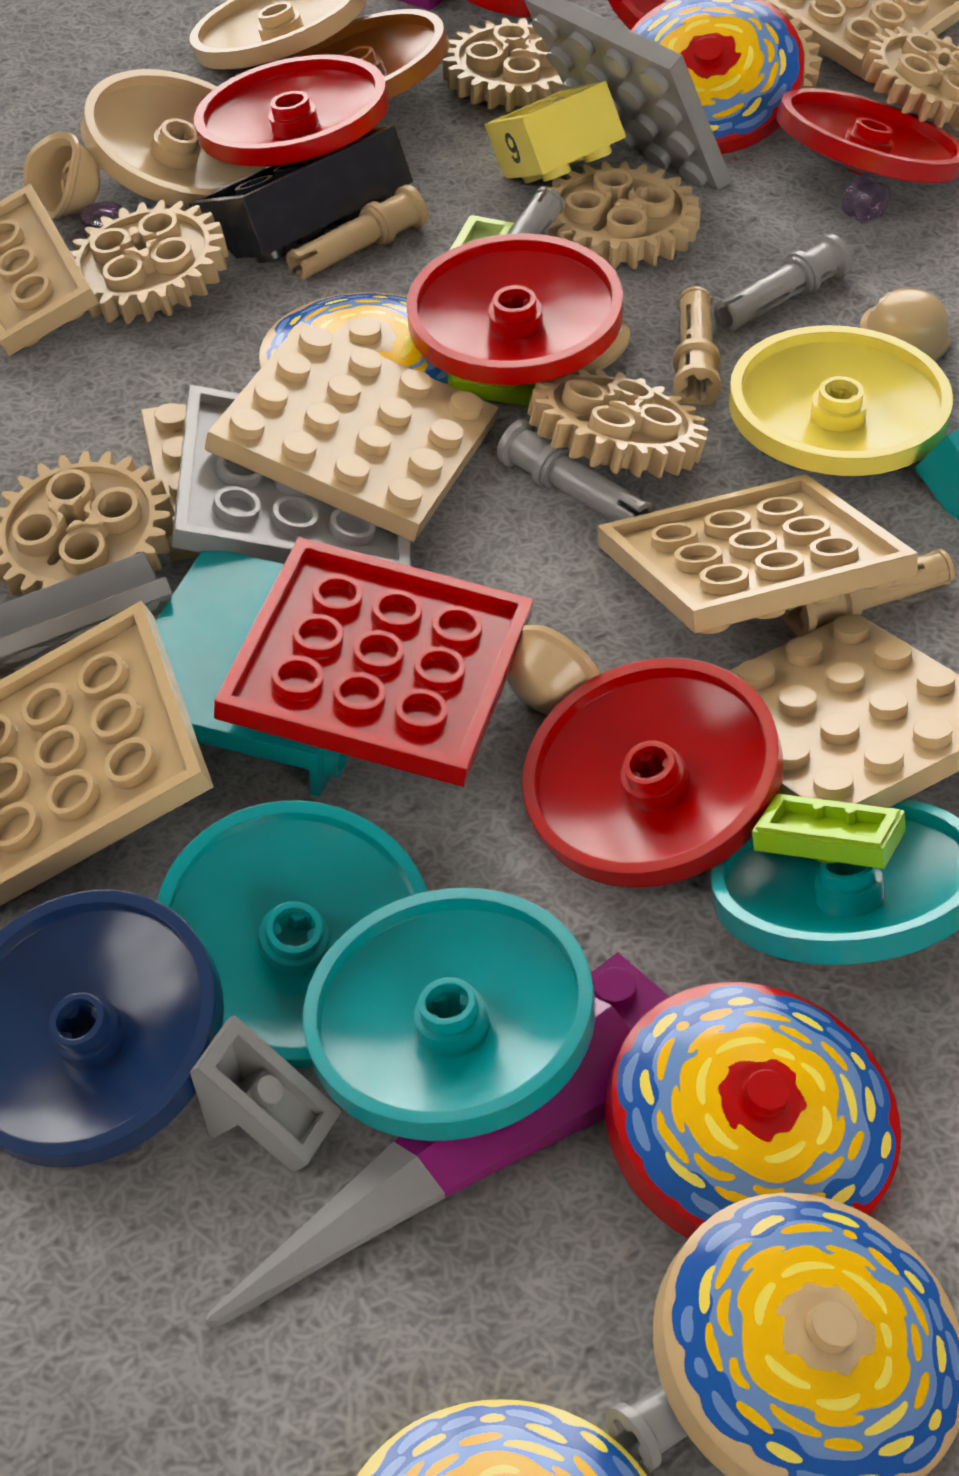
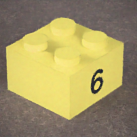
[484,81,626,184]

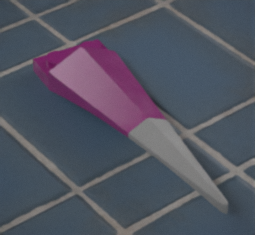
[206,952,670,1327]

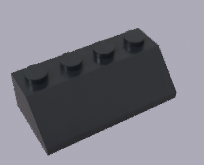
[189,125,413,263]

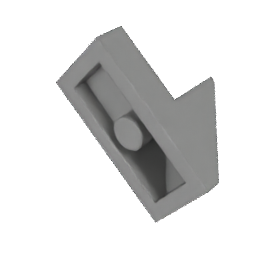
[190,1015,342,1172]

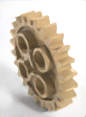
[443,18,563,112]
[861,26,959,131]
[542,161,701,269]
[70,200,229,324]
[527,368,709,478]
[0,451,175,596]

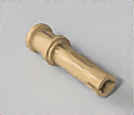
[286,184,428,281]
[673,286,721,405]
[782,549,955,637]

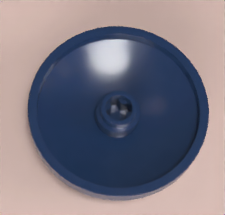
[0,889,224,1168]

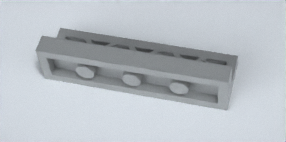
[0,551,172,674]

